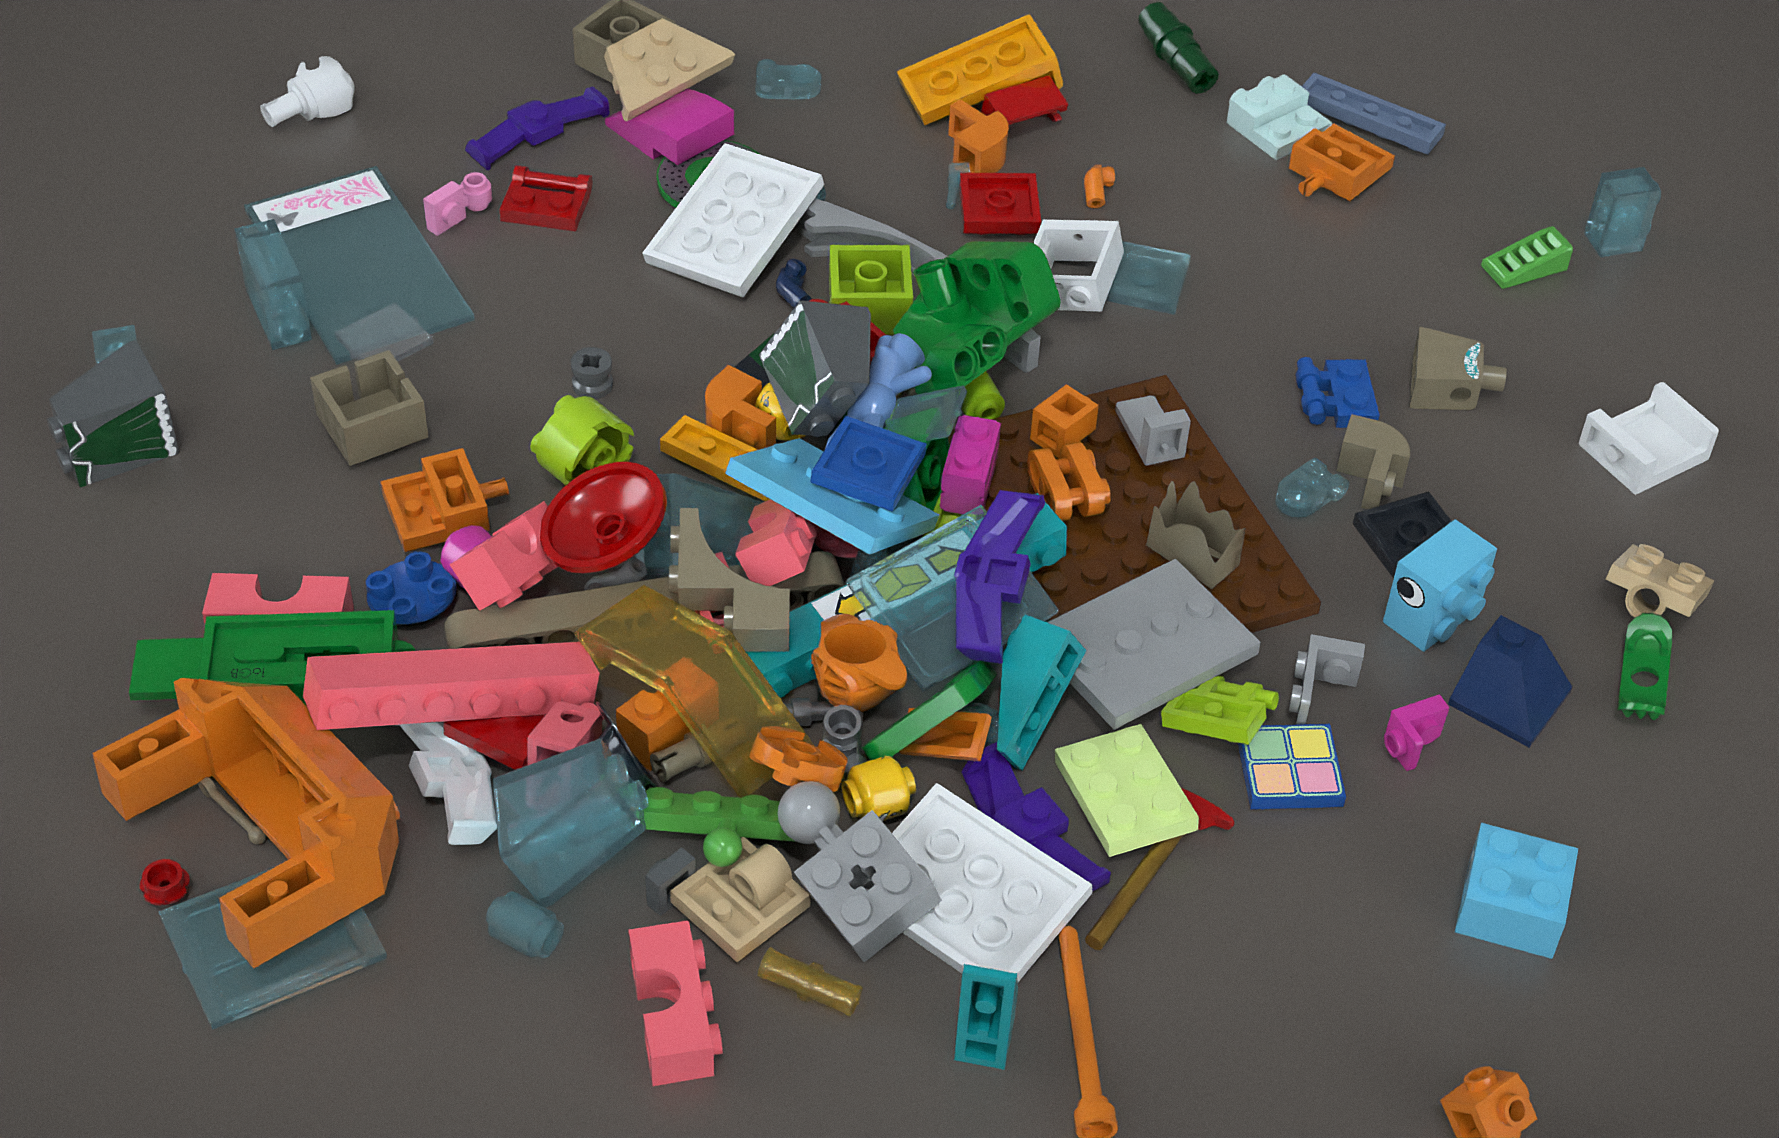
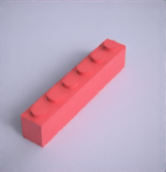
[303,642,600,730]

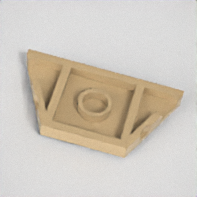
[604,18,735,122]

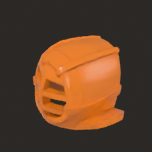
[811,614,908,712]

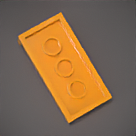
[897,14,1063,125]

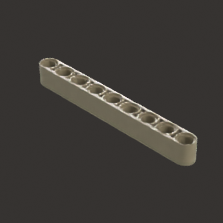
[444,551,845,651]

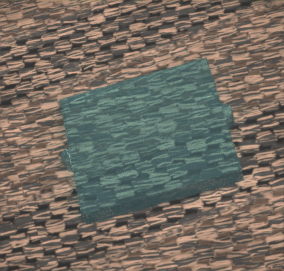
[885,385,967,441]

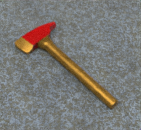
[1085,788,1234,950]

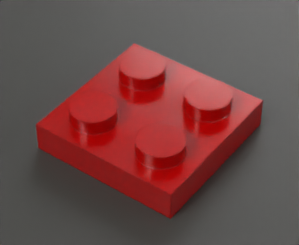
[959,173,1041,235]

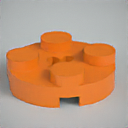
[749,726,848,792]

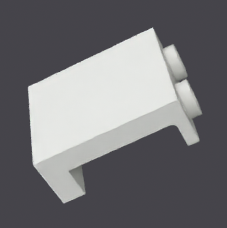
[1578,382,1719,495]

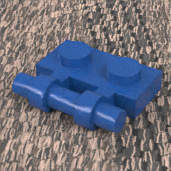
[1295,357,1380,428]

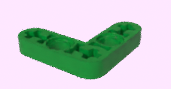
[861,660,997,761]

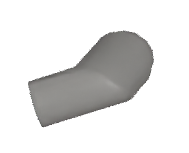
[584,558,647,590]

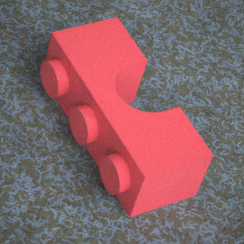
[735,499,819,586]
[449,501,558,611]
[202,573,354,624]
[628,920,723,1086]

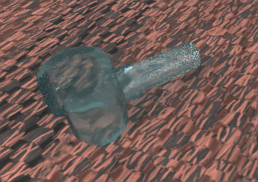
[946,162,970,209]

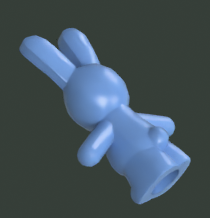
[825,333,932,448]

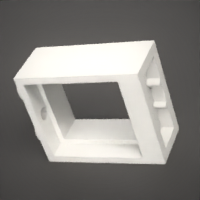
[1033,219,1124,312]

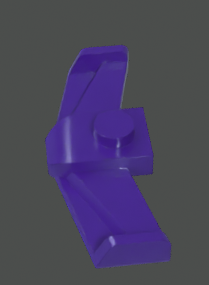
[465,86,610,170]
[953,490,1045,663]
[962,742,1111,892]

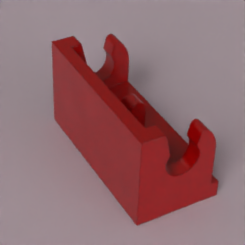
[981,75,1068,128]

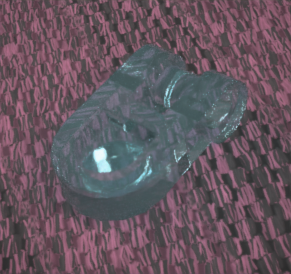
[755,59,821,99]
[1275,458,1350,517]

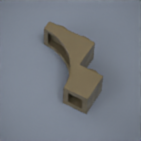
[669,508,790,652]

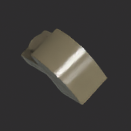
[1336,414,1410,509]

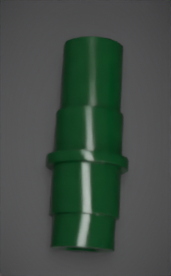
[1138,2,1219,94]

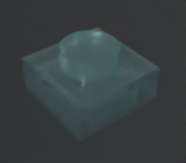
[92,325,138,364]

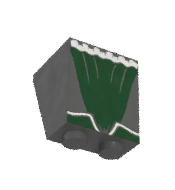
[759,300,871,437]
[47,340,179,487]

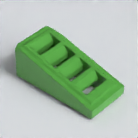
[1481,226,1573,289]

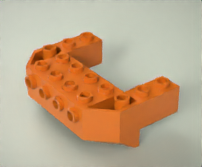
[92,678,400,968]

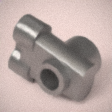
[821,705,867,781]

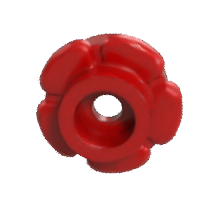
[139,859,190,906]

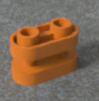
[1028,442,1110,521]

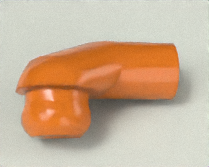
[1084,165,1115,208]

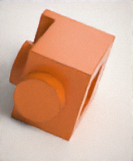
[1030,384,1099,459]

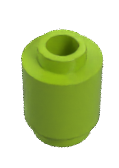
[956,371,1005,420]

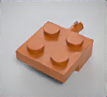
[1289,124,1395,201]
[380,448,509,552]

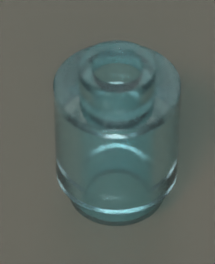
[486,891,564,959]

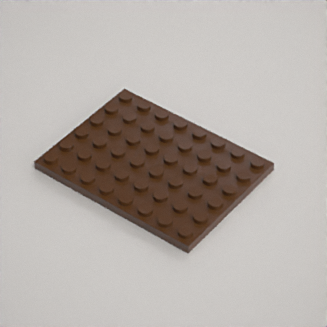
[947,375,1321,633]

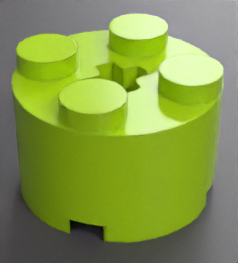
[530,395,634,485]

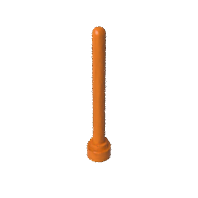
[1058,926,1118,1138]

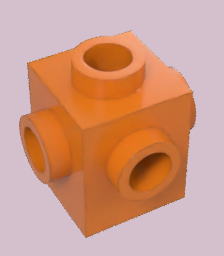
[1440,1066,1538,1138]

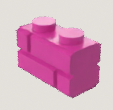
[940,415,1001,517]

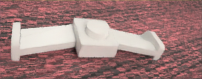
[399,721,498,845]

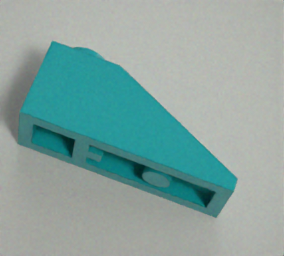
[997,614,1087,771]
[954,964,1018,1070]

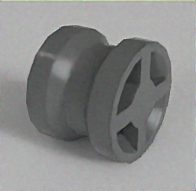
[571,347,613,399]

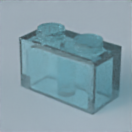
[1584,167,1661,257]

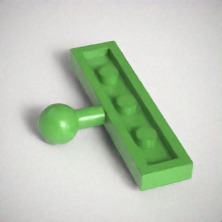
[631,787,794,867]

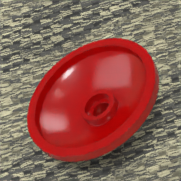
[540,462,667,573]

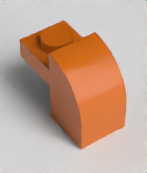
[948,99,1008,173]
[705,365,776,450]

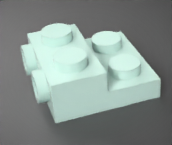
[1227,74,1332,160]

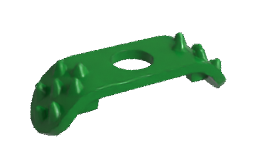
[1617,613,1672,720]

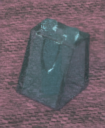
[493,738,649,908]

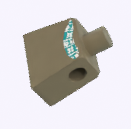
[1409,327,1507,410]

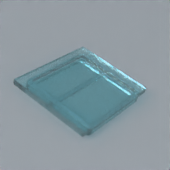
[846,505,1059,692]
[159,866,387,1030]

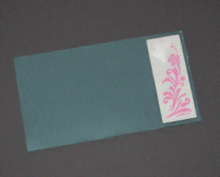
[244,166,475,365]

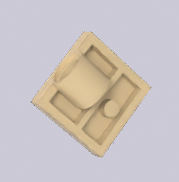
[1605,544,1715,617]
[670,837,811,962]

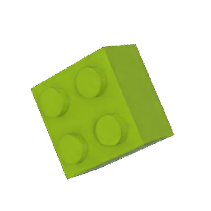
[829,245,913,335]

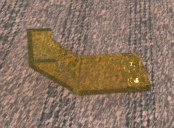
[574,585,814,798]

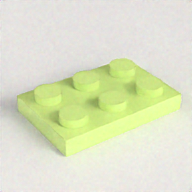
[1055,724,1199,857]

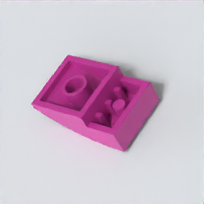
[605,89,734,165]

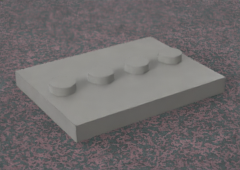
[1047,559,1261,730]

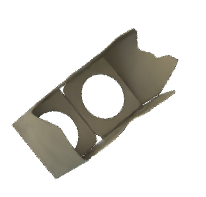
[1146,481,1246,589]

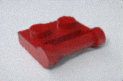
[499,165,592,232]

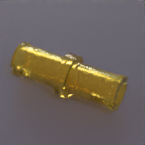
[757,947,863,1017]

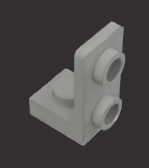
[1115,396,1191,465]
[1289,634,1365,725]

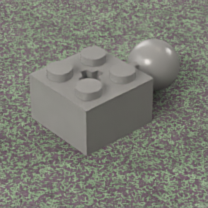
[778,781,942,963]

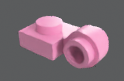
[423,172,492,236]

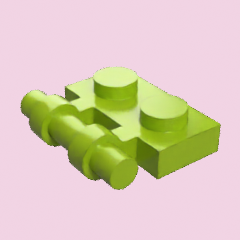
[1161,676,1279,745]

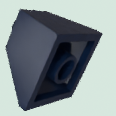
[1448,615,1572,748]

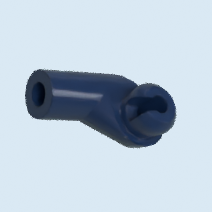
[775,258,812,308]

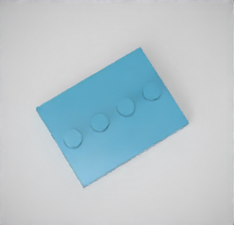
[725,438,939,555]

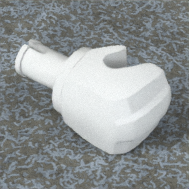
[260,56,355,127]

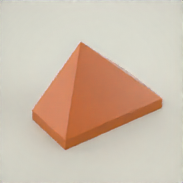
[899,708,992,761]

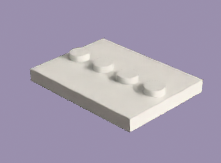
[642,143,824,297]
[862,783,1092,982]

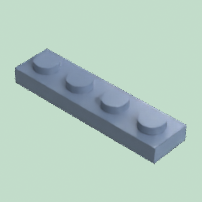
[1301,73,1446,155]

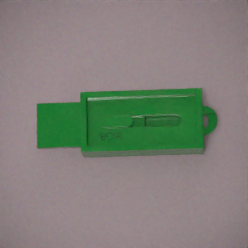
[129,610,415,705]

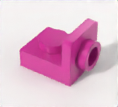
[1384,694,1449,771]

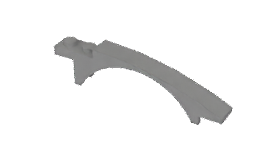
[794,198,1041,373]

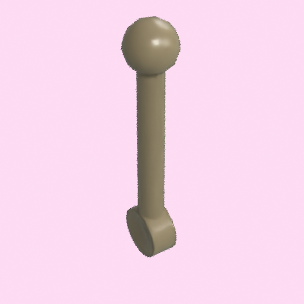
[198,777,267,845]

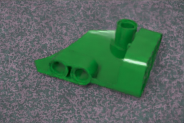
[893,241,1061,406]

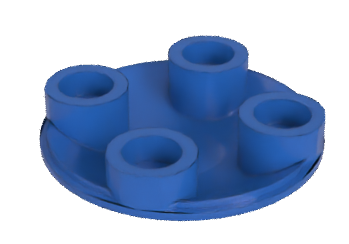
[366,551,457,624]

